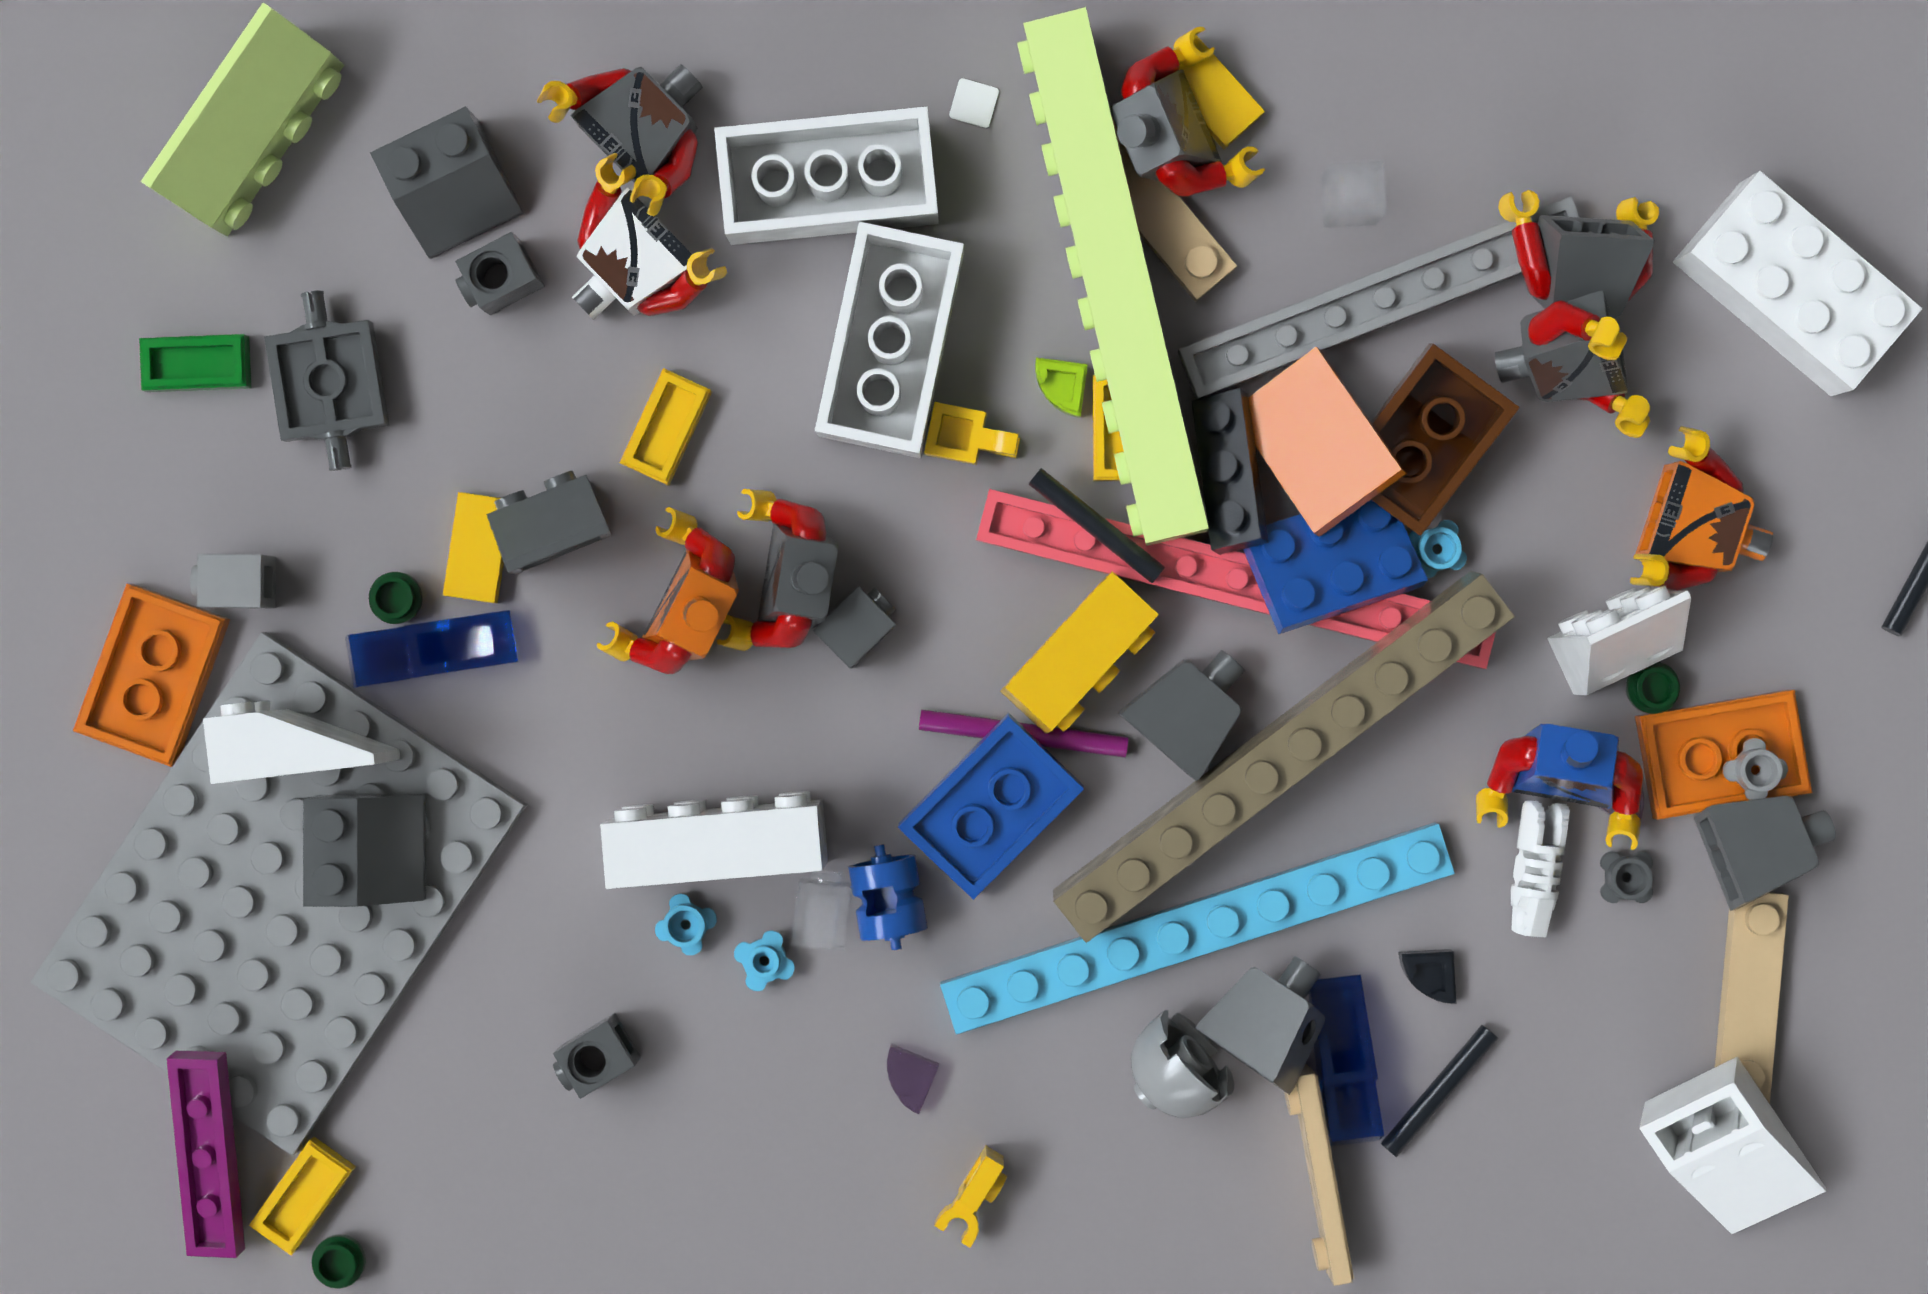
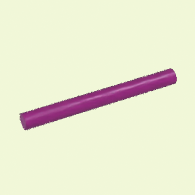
[919,709,1128,758]

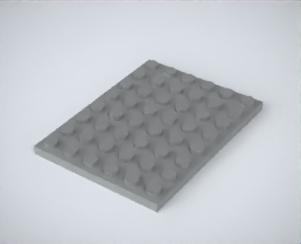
[30,632,527,1156]

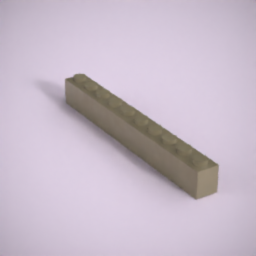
[1053,571,1515,943]

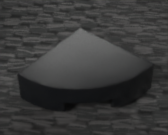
[1398,949,1457,1004]

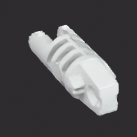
[1510,800,1570,938]

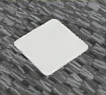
[949,78,999,128]

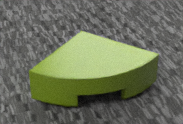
[1035,357,1088,418]

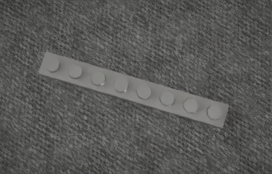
[1178,196,1580,400]

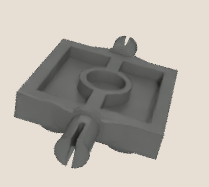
[264,290,390,471]

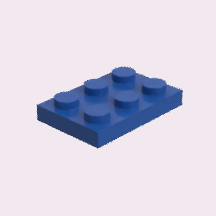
[1243,500,1428,634]
[898,713,1084,900]

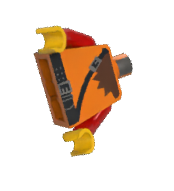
[1630,426,1773,591]
[597,507,739,674]

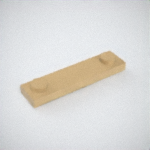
[1111,115,1237,302]
[1715,892,1789,1104]
[1284,1064,1354,1286]

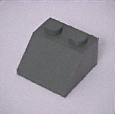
[370,106,524,259]
[486,470,612,575]
[303,794,426,907]

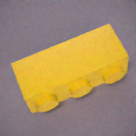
[1000,571,1159,734]

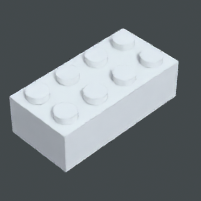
[714,107,939,245]
[1673,171,1923,396]
[815,221,964,458]
[600,791,828,889]

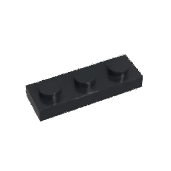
[1192,388,1269,555]

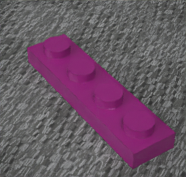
[166,1050,245,1258]

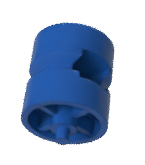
[848,844,928,950]

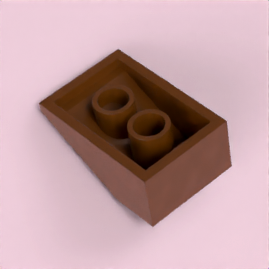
[1371,343,1520,536]

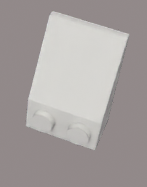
[203,701,400,784]

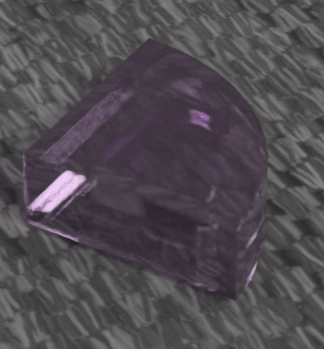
[887,1044,939,1114]

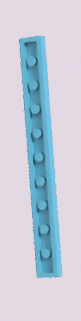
[940,822,1455,1035]

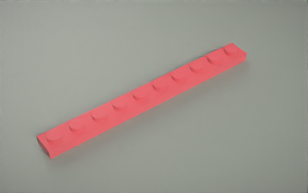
[976,489,1496,669]

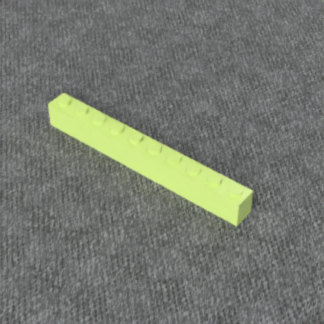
[1017,7,1209,546]

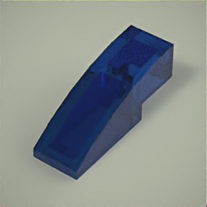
[345,610,518,689]
[1309,974,1384,1146]

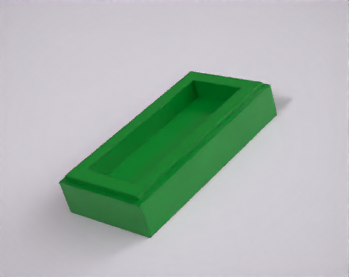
[139,334,251,392]

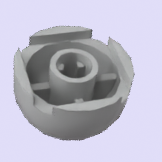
[1131,1010,1235,1119]

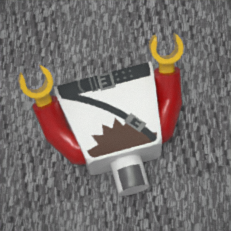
[572,153,727,320]

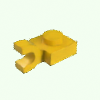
[924,402,1021,465]
[934,1145,1007,1248]

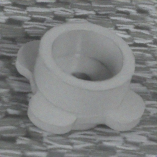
[1723,738,1788,800]

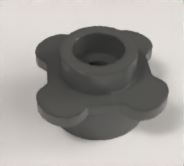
[1600,851,1653,903]

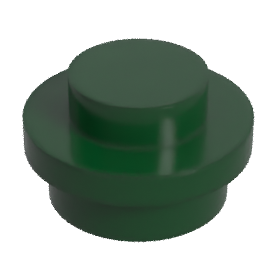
[369,572,423,624]
[1626,662,1680,714]
[311,1234,366,1289]

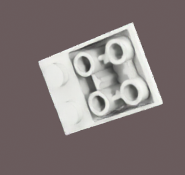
[1547,586,1691,695]
[1639,1057,1826,1234]

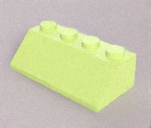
[141,3,344,237]

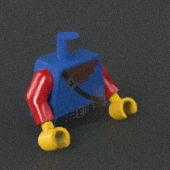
[1476,724,1643,850]

